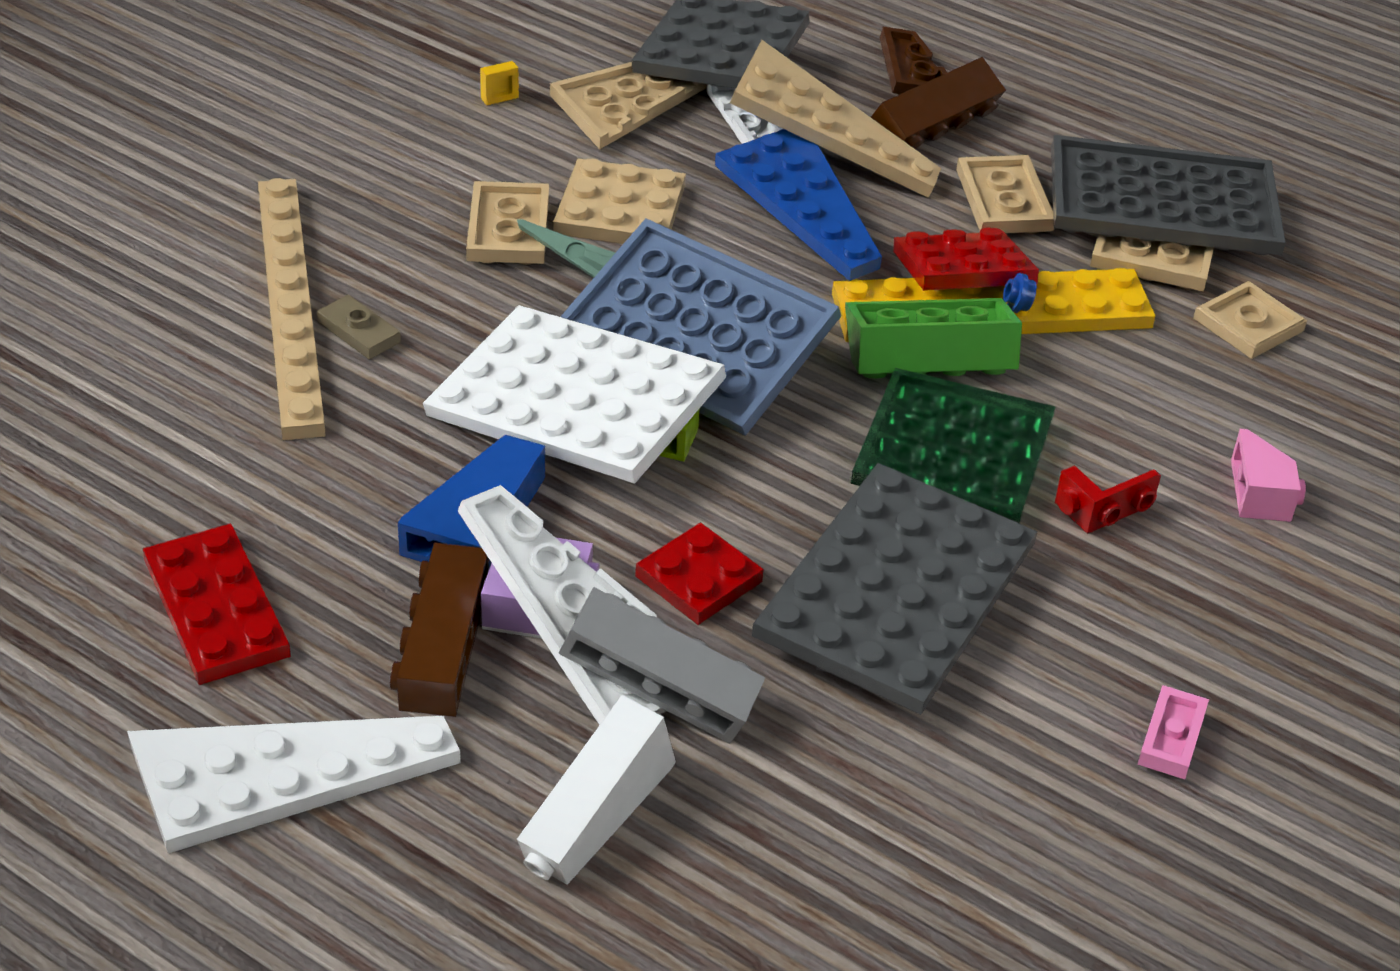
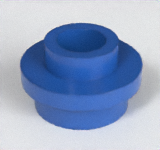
[1003,273,1037,313]

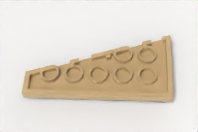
[730,40,941,198]
[550,62,707,149]

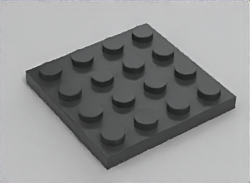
[632,0,810,88]

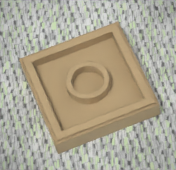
[1193,281,1307,359]

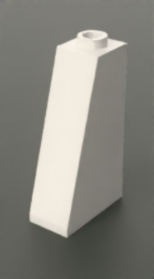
[517,695,676,885]

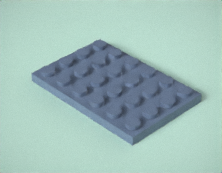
[560,218,841,436]

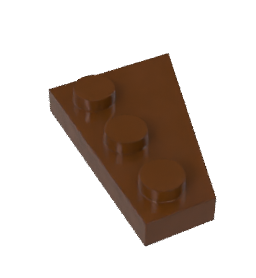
[880,26,948,95]

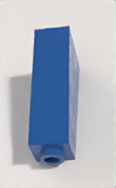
[398,435,545,568]

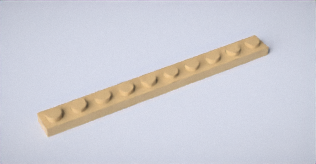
[258,178,326,440]

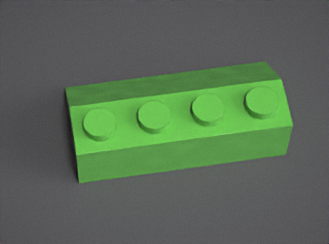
[845,298,1022,378]

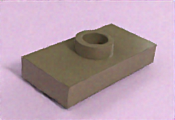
[317,294,401,360]

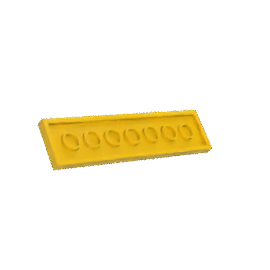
[832,268,1156,342]

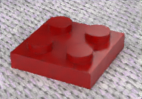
[635,522,764,625]

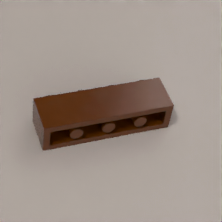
[871,57,1006,149]
[390,543,489,717]

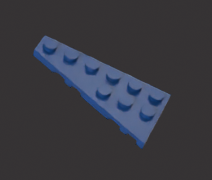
[715,129,882,281]

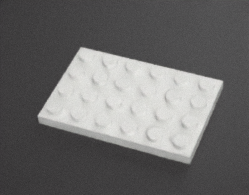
[423,305,726,484]

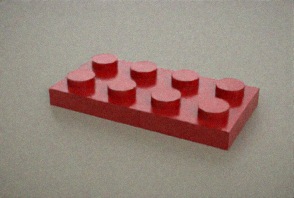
[142,523,291,685]

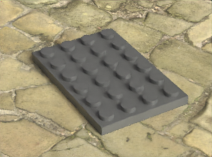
[1051,135,1286,255]
[752,463,1038,715]

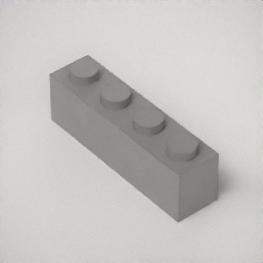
[558,587,765,744]

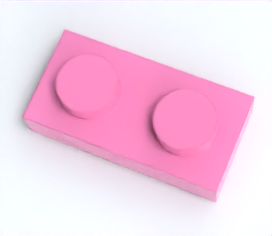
[1138,685,1209,779]

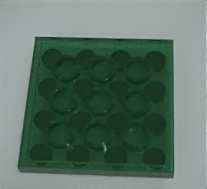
[851,368,1056,524]

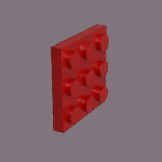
[893,227,1039,291]

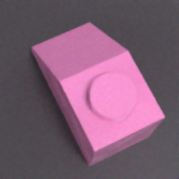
[1231,429,1306,522]

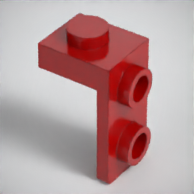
[1054,465,1161,534]

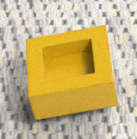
[480,61,519,106]

